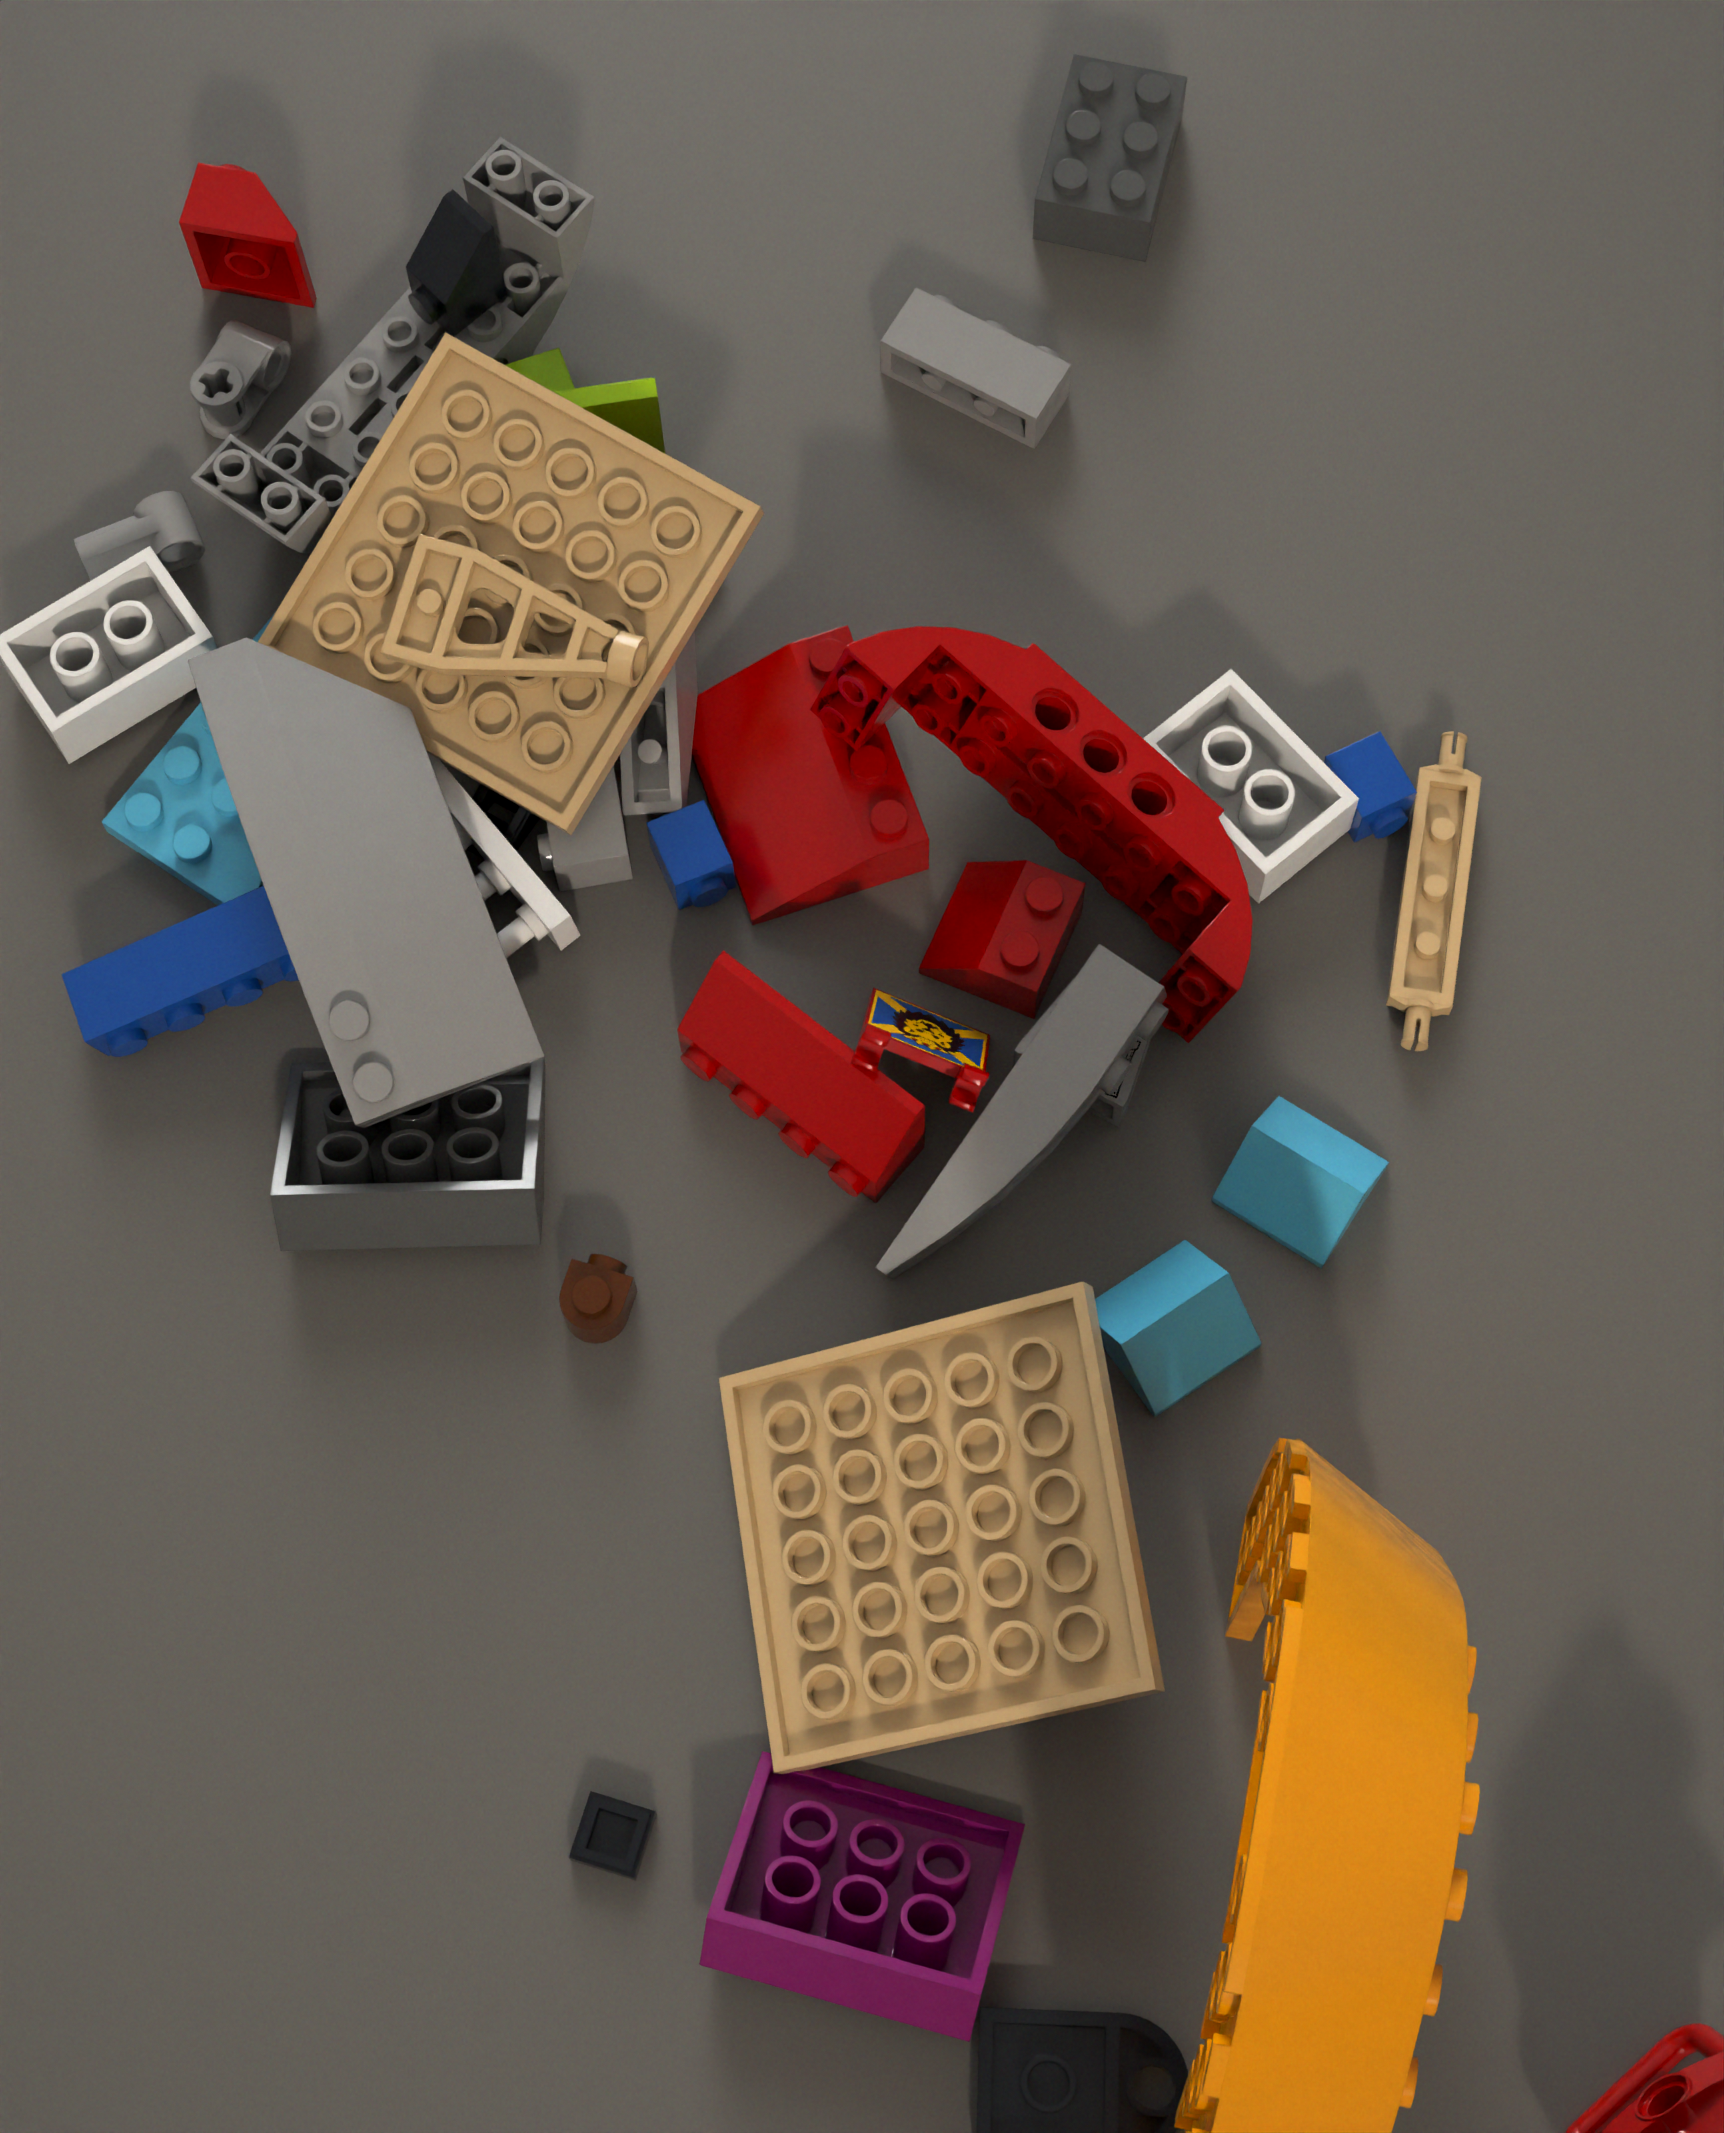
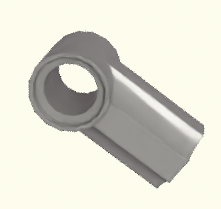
[74,491,205,581]

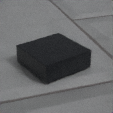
[569,1791,657,1881]

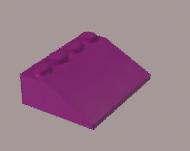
[699,1751,1025,2042]

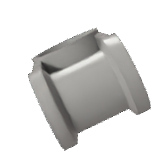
[190,320,292,439]

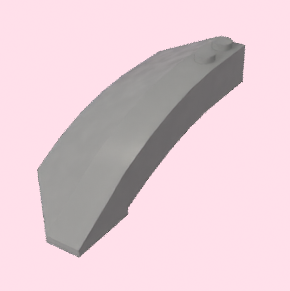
[188,637,545,1128]

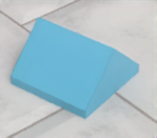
[1211,1096,1389,1269]
[1095,1240,1261,1418]

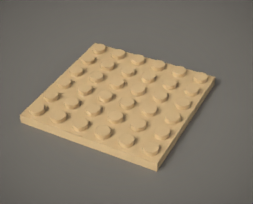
[258,332,764,835]
[719,1281,1165,1774]

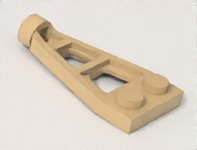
[380,534,649,687]

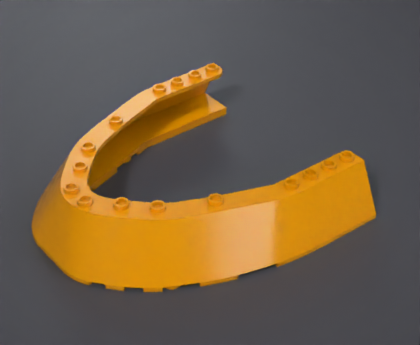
[1174,1438,1480,2133]

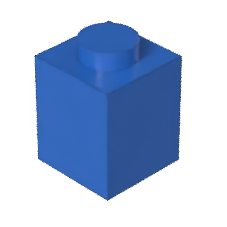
[1324,731,1417,843]
[646,800,736,910]

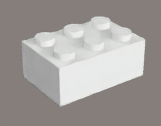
[0,546,217,764]
[1143,669,1359,904]

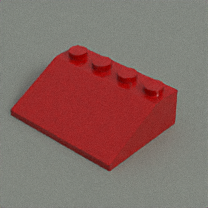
[692,625,929,925]

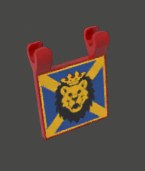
[851,988,990,1113]

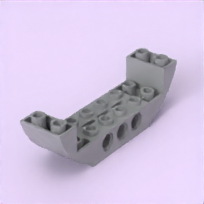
[191,137,595,554]

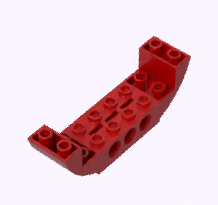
[810,626,1253,1044]

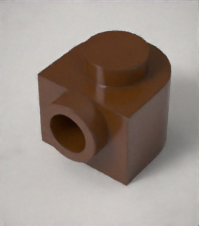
[559,1254,638,1344]

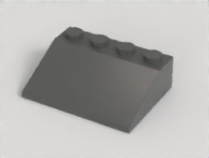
[270,1058,545,1251]

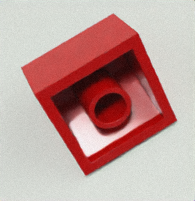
[179,162,317,308]
[919,860,1086,1019]

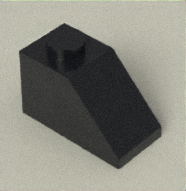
[406,189,507,337]

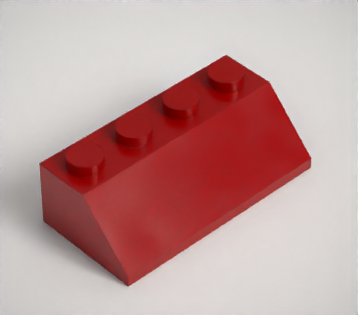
[677,950,925,1203]

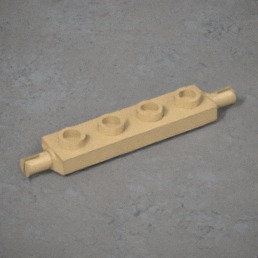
[1386,731,1482,1051]

